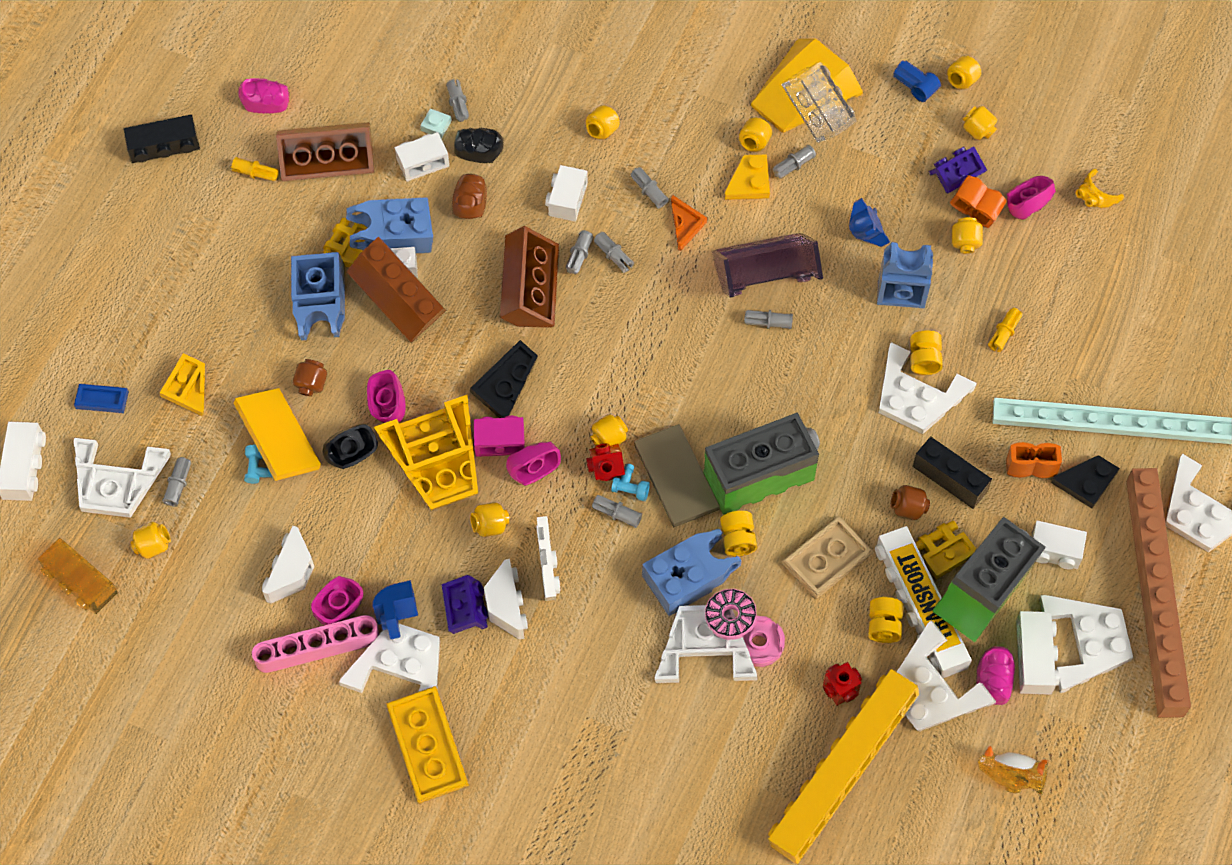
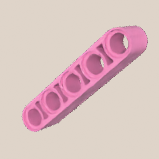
[252,615,379,673]

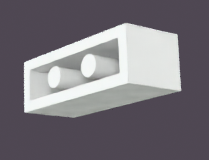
[0,422,46,501]
[1016,611,1060,695]

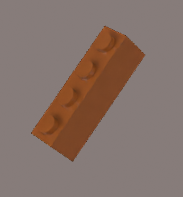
[276,122,374,181]
[500,225,559,328]
[347,236,447,343]

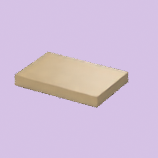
[782,516,873,600]

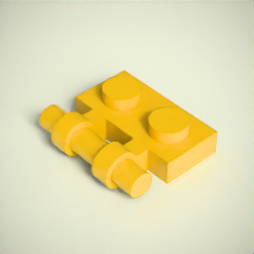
[323,218,367,268]
[915,520,977,580]

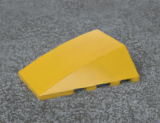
[751,38,863,133]
[374,395,478,510]

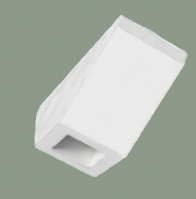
[262,526,314,603]
[484,559,528,640]

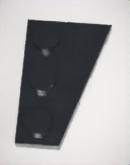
[470,340,538,418]

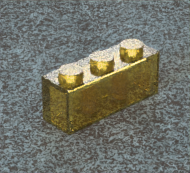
[38,538,118,614]

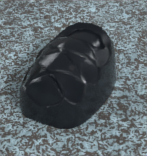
[454,127,504,163]
[322,424,378,469]

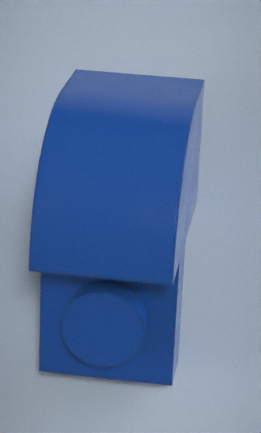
[373,580,418,639]

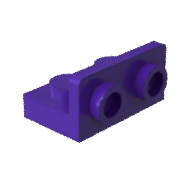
[929,146,988,194]
[441,575,488,634]

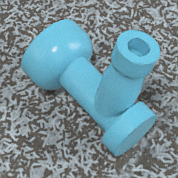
[244,445,273,484]
[611,464,650,501]

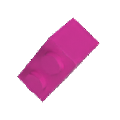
[474,415,525,457]

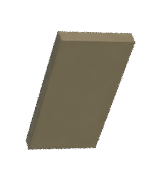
[634,424,720,528]

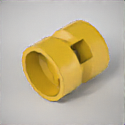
[910,330,943,375]
[720,511,758,557]
[868,597,903,643]

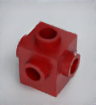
[586,443,625,481]
[823,662,862,706]

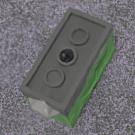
[703,412,820,515]
[932,516,1046,642]

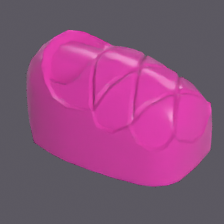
[238,78,289,113]
[1007,176,1056,220]
[367,370,406,423]
[506,441,561,486]
[311,576,364,626]
[976,646,1015,705]

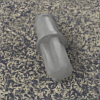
[446,79,469,122]
[773,144,816,179]
[630,167,669,209]
[566,230,594,274]
[594,232,634,273]
[744,310,793,329]
[162,457,191,507]
[592,495,642,528]

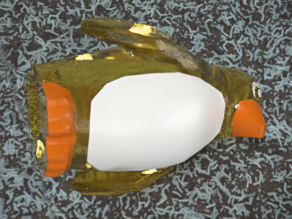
[978,746,1049,795]

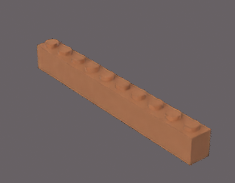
[1126,468,1191,718]

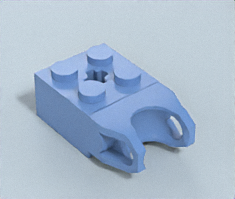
[346,198,433,253]
[877,242,933,308]
[291,252,345,341]
[642,529,742,616]

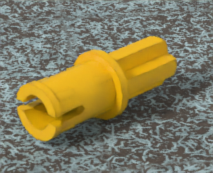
[231,157,279,181]
[988,307,1022,352]

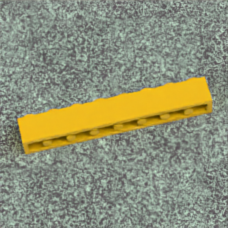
[768,669,919,865]

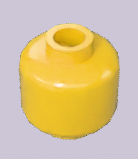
[947,56,981,90]
[586,105,619,140]
[962,106,997,140]
[739,117,772,152]
[952,217,983,254]
[590,414,628,446]
[470,502,509,537]
[130,522,171,559]

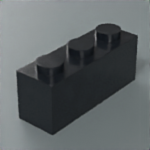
[123,114,200,163]
[912,436,992,509]

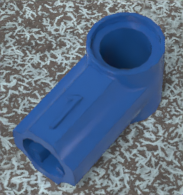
[893,61,941,102]

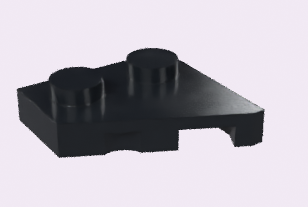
[1051,455,1120,508]

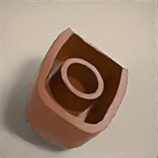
[452,173,487,219]

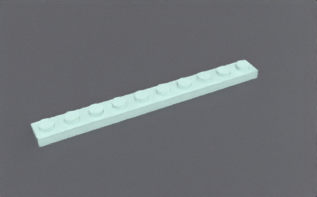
[993,398,1232,444]

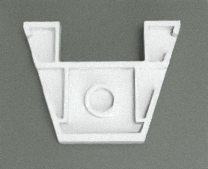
[879,342,977,434]
[74,438,171,518]
[1165,454,1232,552]
[536,516,560,601]
[1039,595,1133,693]
[655,605,757,683]
[897,621,996,731]
[339,624,440,693]

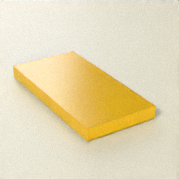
[234,388,321,481]
[386,686,469,804]

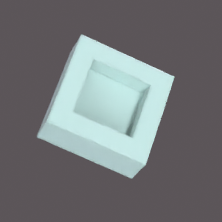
[420,108,452,139]

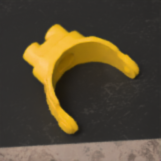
[1075,169,1124,208]

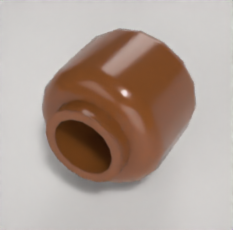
[293,359,327,397]
[890,485,930,520]

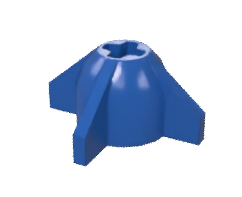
[849,198,890,247]

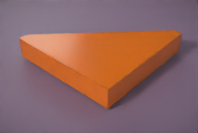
[671,195,707,251]

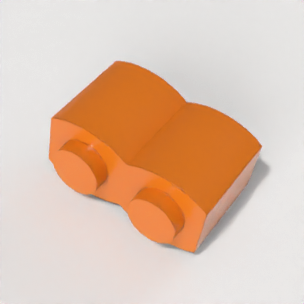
[950,175,1007,228]
[1006,442,1062,478]

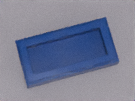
[74,384,129,413]

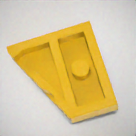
[725,154,770,200]
[160,353,205,416]

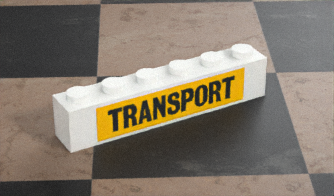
[875,526,972,678]

